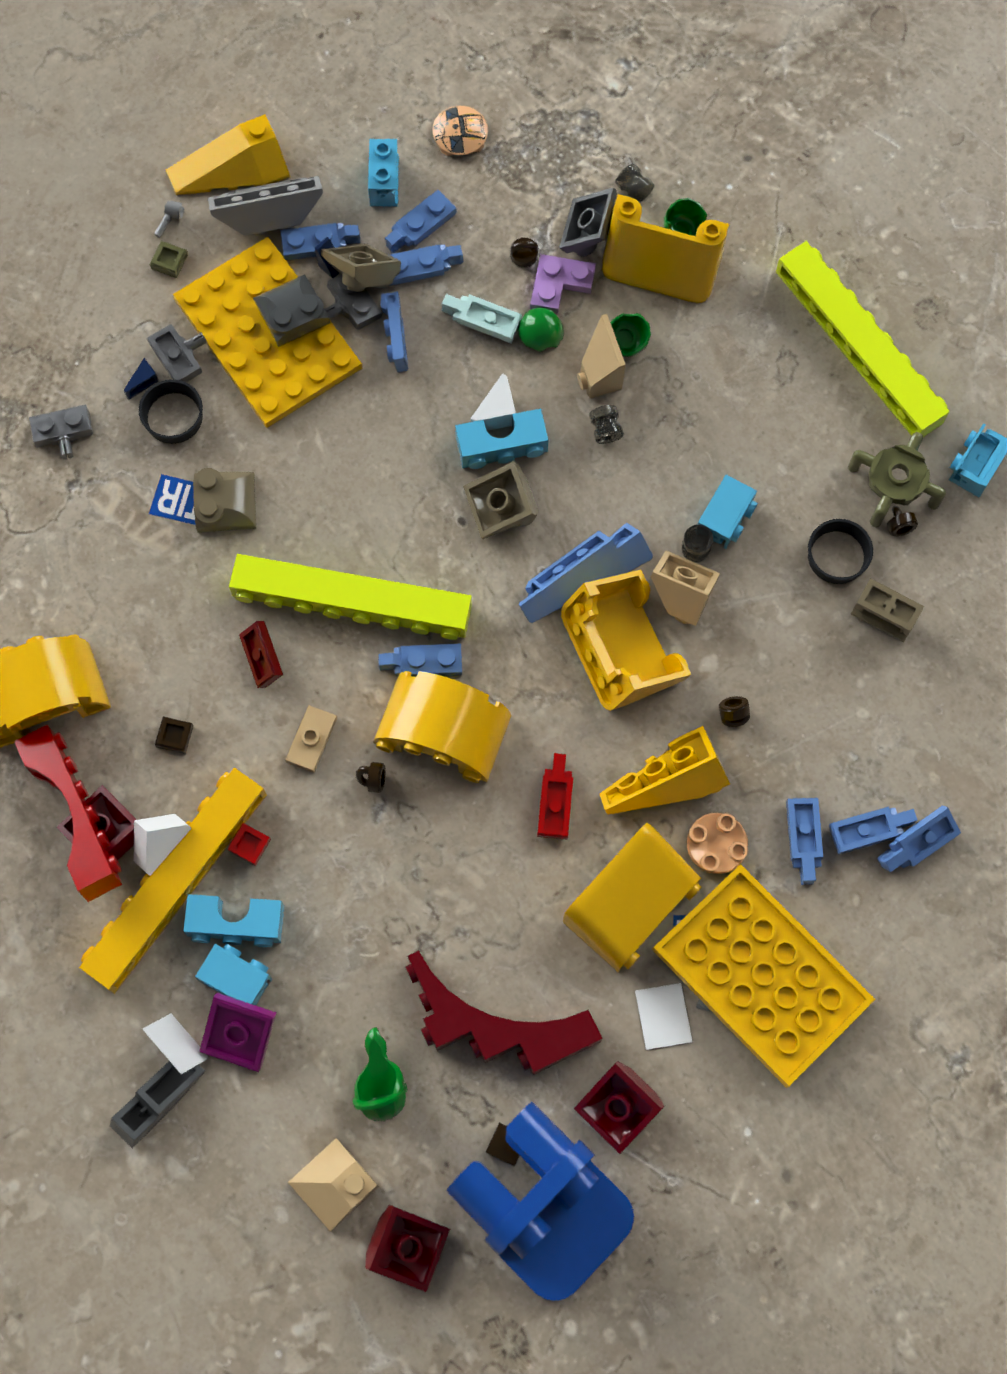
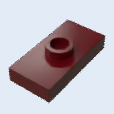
[239,621,283,688]

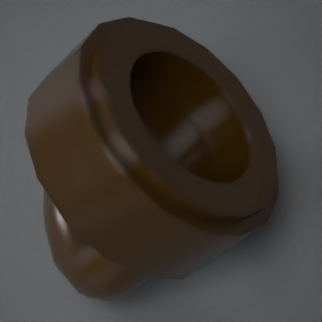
[510,238,538,267]
[887,506,918,537]
[719,696,750,727]
[356,762,386,793]

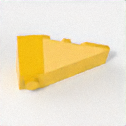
[166,114,290,195]
[600,726,730,815]

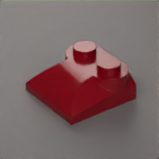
[56,785,137,861]
[573,1061,665,1154]
[365,1205,450,1292]

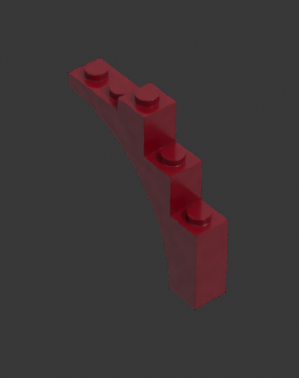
[405,951,603,1075]

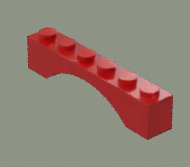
[14,725,122,902]

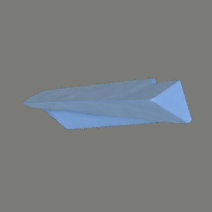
[519,523,653,623]

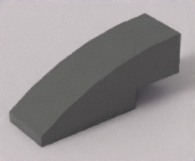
[110,1061,205,1148]

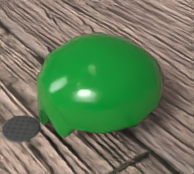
[663,198,707,236]
[518,307,564,352]
[610,313,651,357]

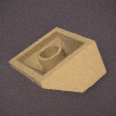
[577,314,626,399]
[651,551,720,626]
[288,1138,379,1232]

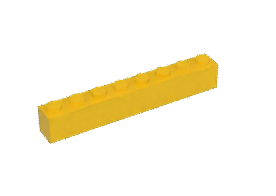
[79,767,267,994]

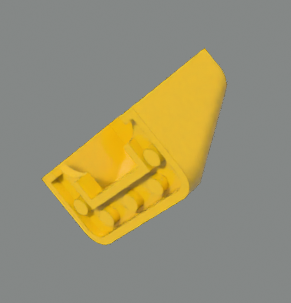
[602,194,729,303]
[561,569,691,711]
[563,822,702,972]

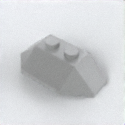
[208,176,323,236]

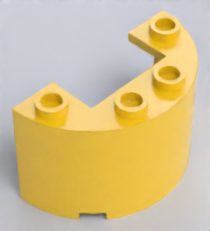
[0,635,111,748]
[373,671,511,783]

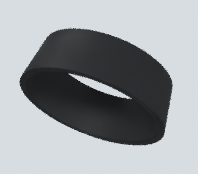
[139,379,203,444]
[808,519,873,584]

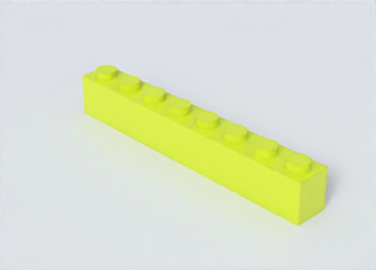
[776,241,950,437]
[229,554,472,640]

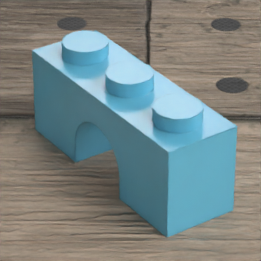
[455,409,549,469]
[183,894,285,947]

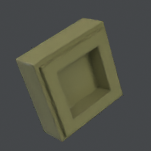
[150,241,188,278]

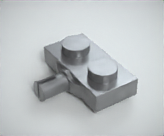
[325,275,382,330]
[147,324,207,382]
[29,404,93,460]

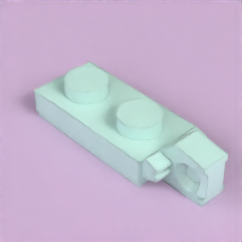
[442,294,522,343]

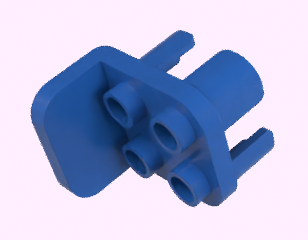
[446,1102,634,1301]

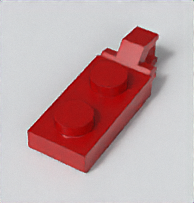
[537,753,574,840]

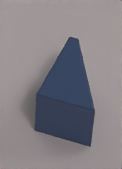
[315,237,339,278]
[124,358,159,400]

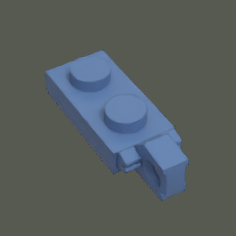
[385,190,457,253]
[280,223,360,261]
[389,245,463,286]
[380,291,409,372]
[378,643,462,677]
[786,798,823,885]
[877,805,961,872]
[829,807,918,855]

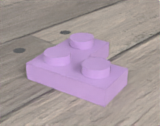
[530,254,596,314]

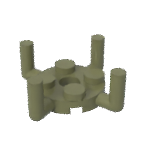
[848,432,946,527]

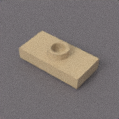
[285,705,337,773]

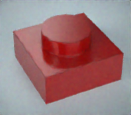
[227,823,271,866]

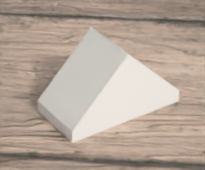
[471,373,516,431]
[134,814,191,876]

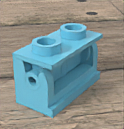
[368,139,399,206]
[949,423,1007,497]
[695,475,758,549]
[195,944,272,1005]

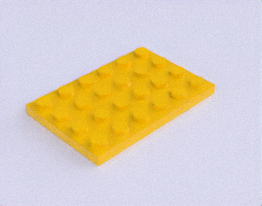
[172,237,363,428]
[652,864,875,1088]

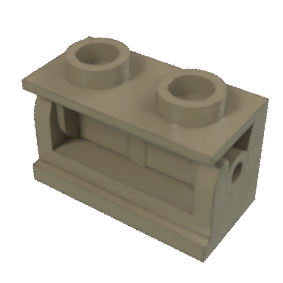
[851,578,924,642]

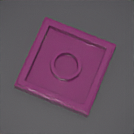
[199,993,276,1072]

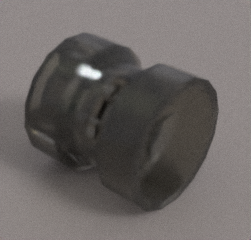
[615,164,654,203]
[589,405,624,444]
[681,525,713,562]

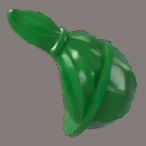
[353,1027,408,1121]

